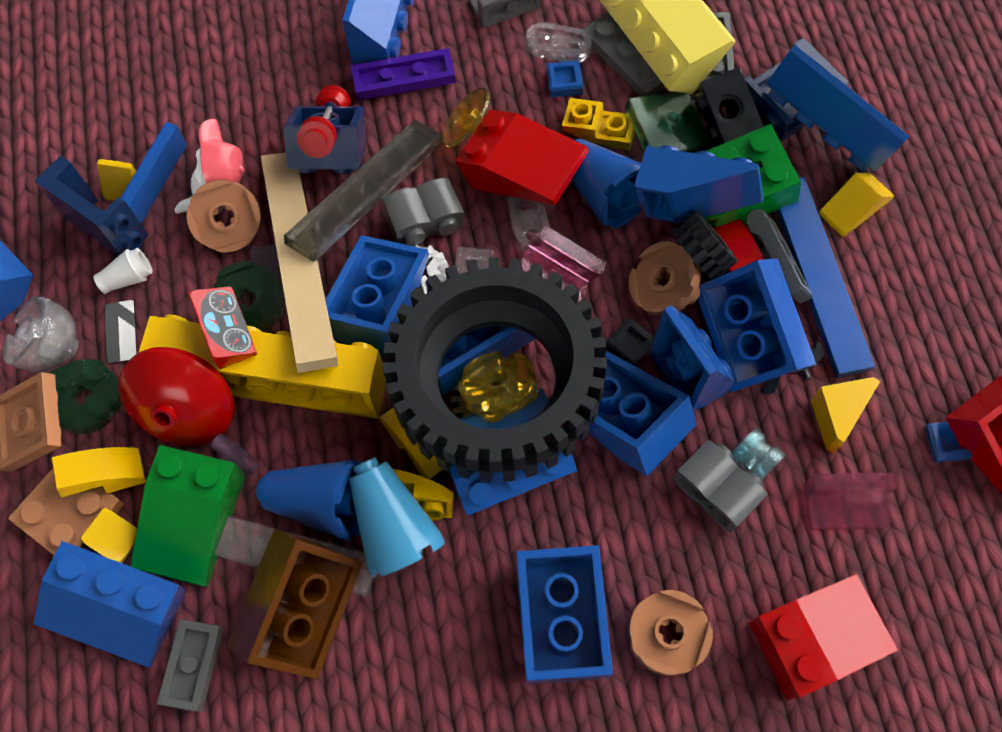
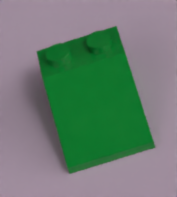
[130,445,246,588]

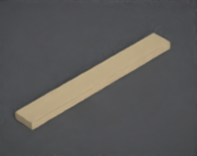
[261,152,338,373]

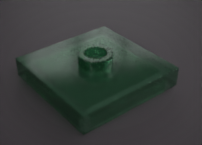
[625,92,712,154]

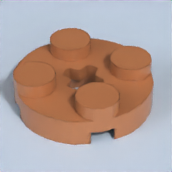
[186,180,261,252]
[629,241,701,316]
[628,590,713,676]

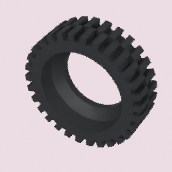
[383,257,607,482]

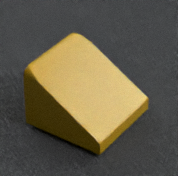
[97,159,136,201]
[80,507,137,563]

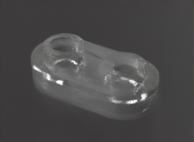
[526,22,592,63]
[508,196,551,254]

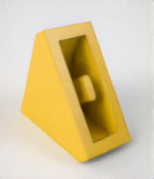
[818,172,894,237]
[811,377,880,453]

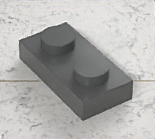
[157,619,224,712]

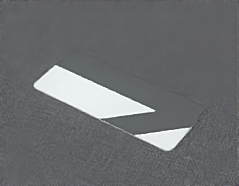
[105,300,136,363]

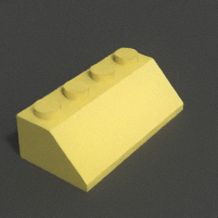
[600,0,736,94]

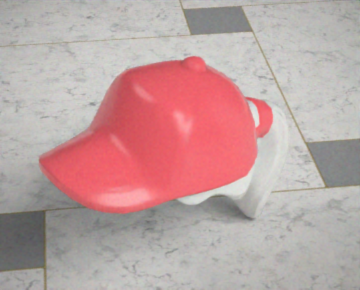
[175,119,245,214]

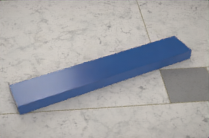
[776,177,875,378]

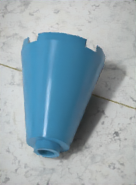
[349,457,445,578]

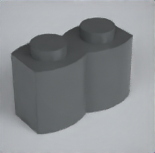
[382,178,464,246]
[672,440,768,533]

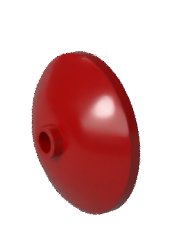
[118,347,235,447]

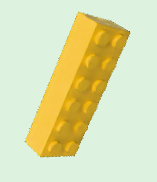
[138,314,386,419]

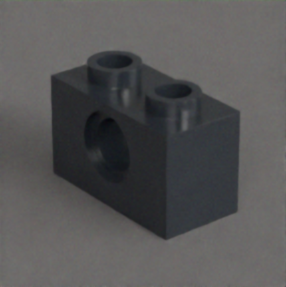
[693,67,763,147]

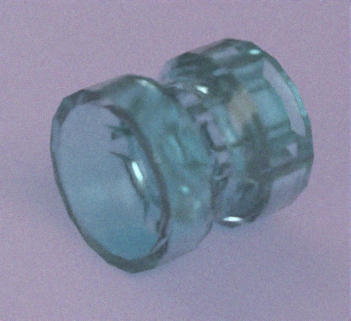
[732,428,785,480]

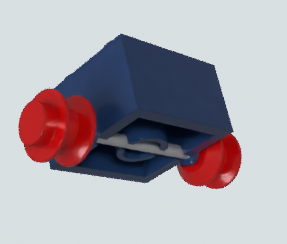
[283,85,366,174]

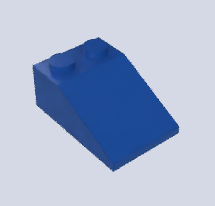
[325,235,429,358]
[649,306,734,412]
[589,351,697,476]

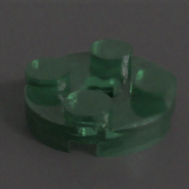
[213,261,285,332]
[49,359,122,434]

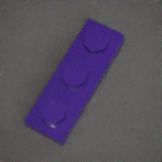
[351,48,456,101]

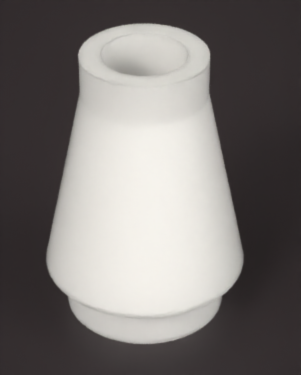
[93,248,153,294]

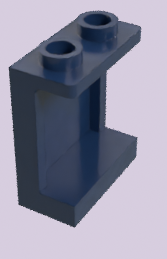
[744,38,850,142]
[35,155,148,256]

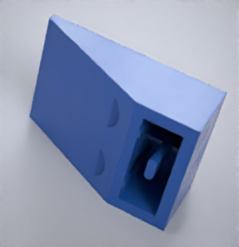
[634,145,764,223]

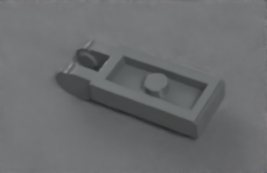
[745,209,813,304]

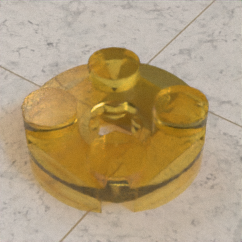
[458,351,539,423]

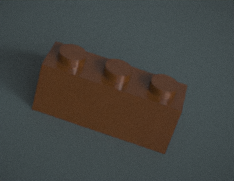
[226,528,363,680]

